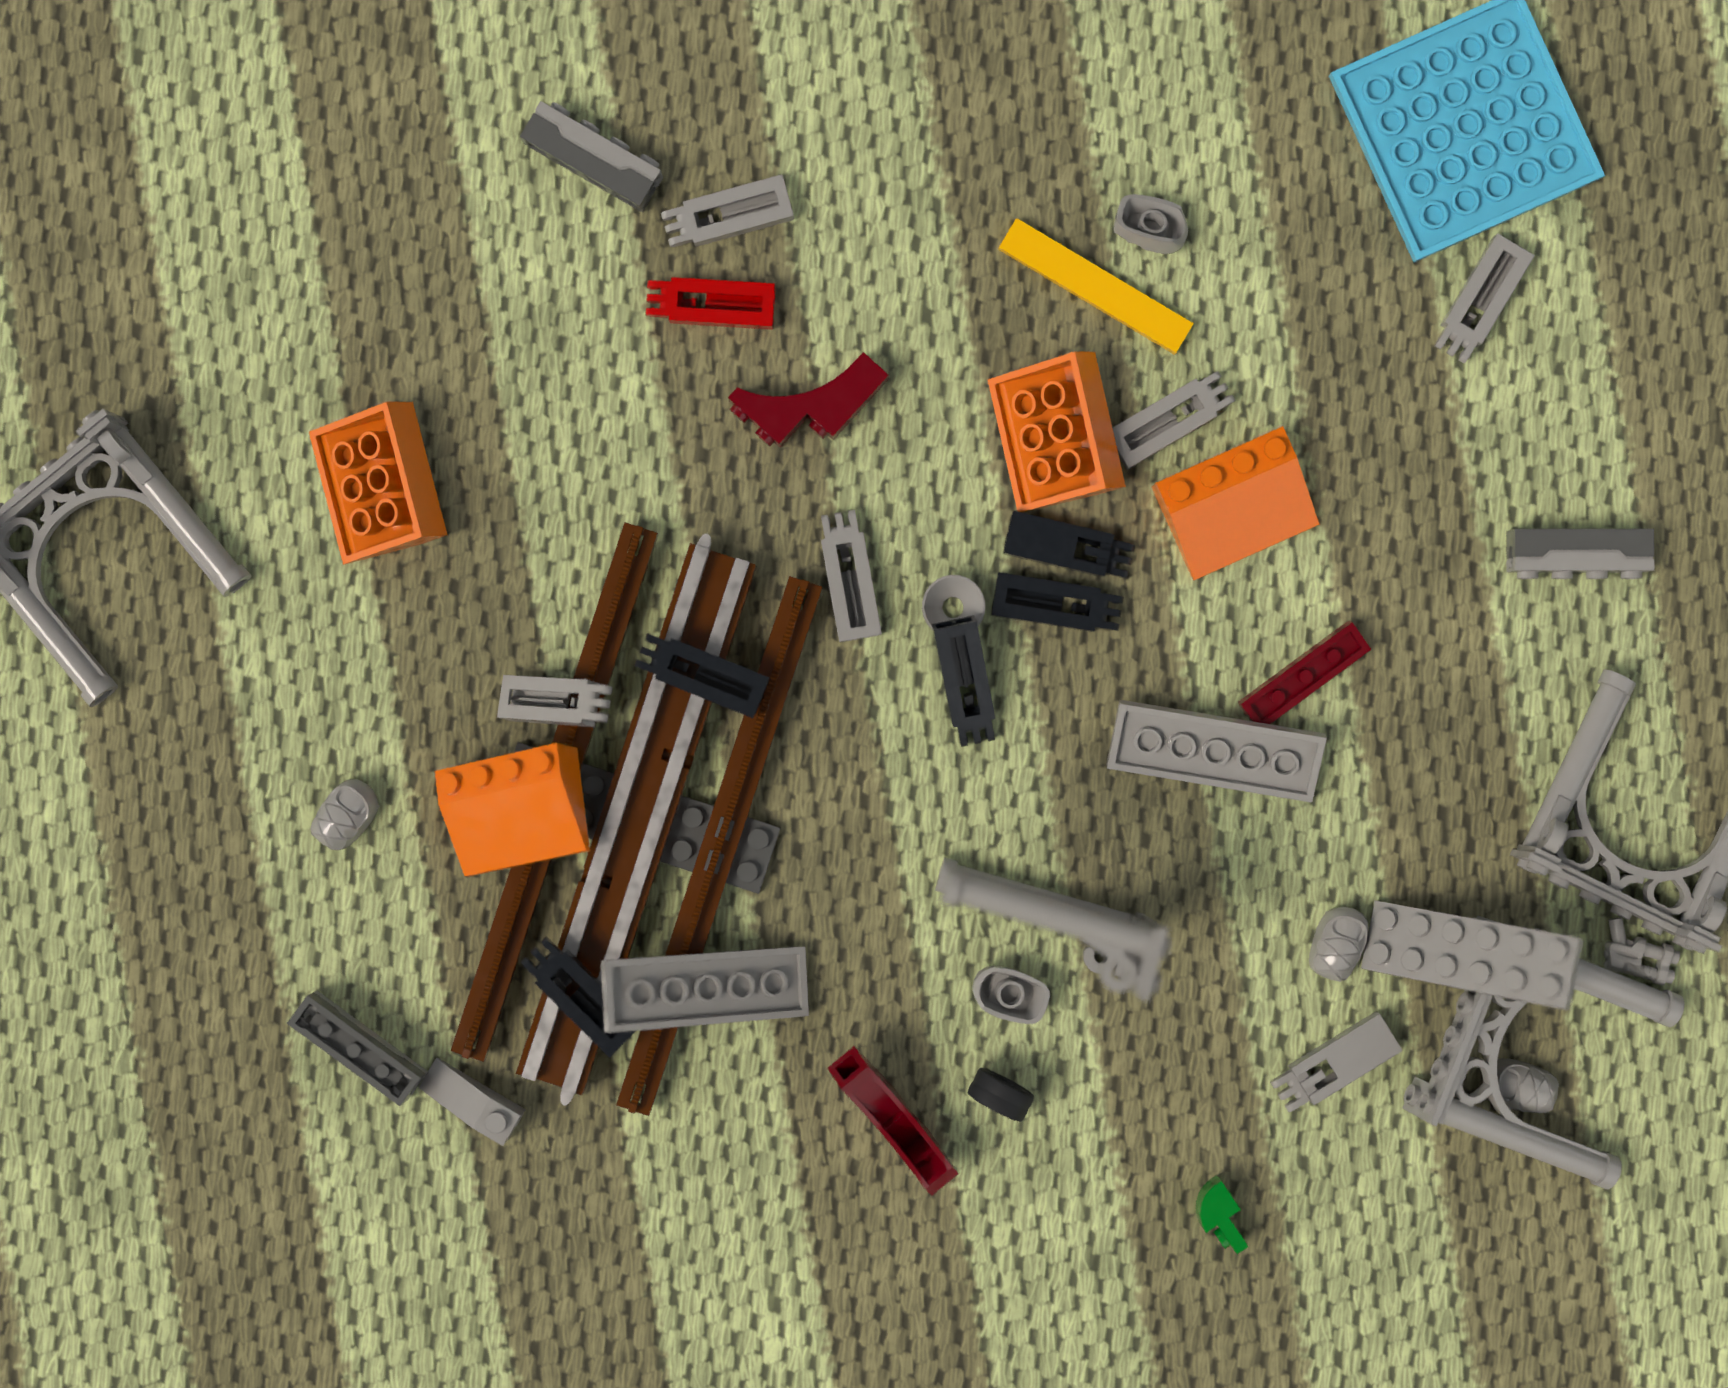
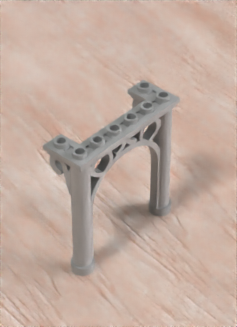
[0,409,251,707]
[1510,669,1728,954]
[935,857,1172,1002]
[1402,915,1684,1189]

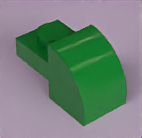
[1196,1175,1248,1254]

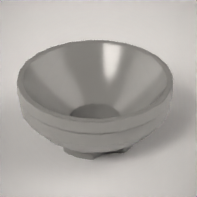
[922,575,985,630]

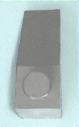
[419,1058,526,1146]

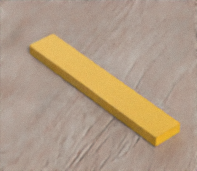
[998,218,1194,355]

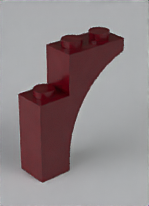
[728,352,889,448]
[827,1046,959,1196]

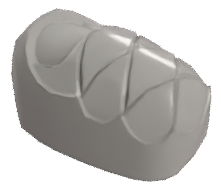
[1114,194,1188,254]
[310,779,379,850]
[1309,907,1368,982]
[972,966,1050,1024]
[1483,1058,1559,1113]

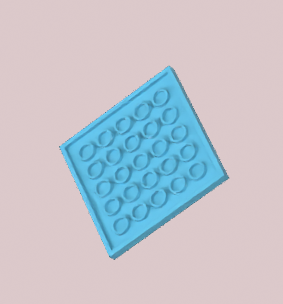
[1329,0,1605,263]

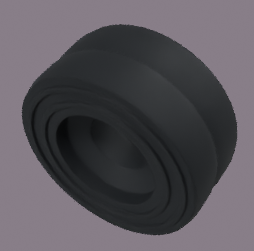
[967,1068,1034,1122]

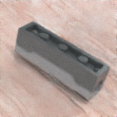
[520,101,663,213]
[1506,529,1654,579]
[287,991,428,1106]

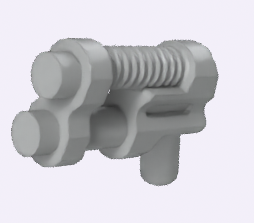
[1604,917,1680,985]

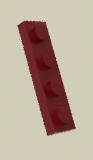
[1238,621,1371,724]

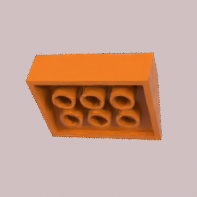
[987,351,1126,512]
[309,402,447,564]
[1151,426,1319,581]
[435,743,590,877]

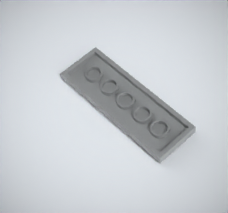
[1107,699,1327,802]
[1361,901,1583,1011]
[601,946,809,1033]

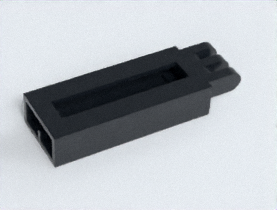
[1003,511,1135,579]
[991,572,1124,632]
[932,615,995,747]
[634,633,770,718]
[521,937,637,1058]

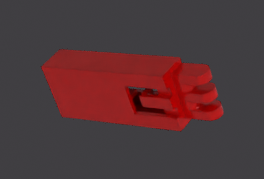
[645,277,776,330]

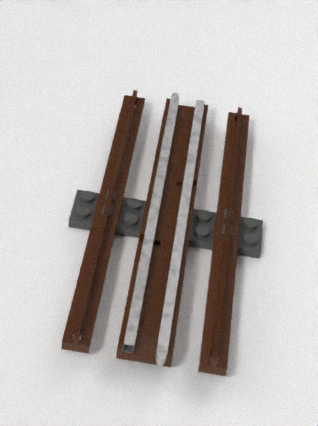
[451,522,823,1116]

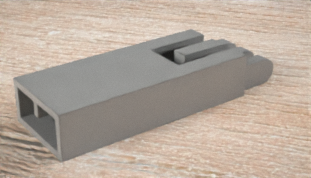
[661,174,794,247]
[1434,233,1535,363]
[1113,371,1236,470]
[821,510,882,643]
[497,675,612,727]
[1270,1012,1403,1112]

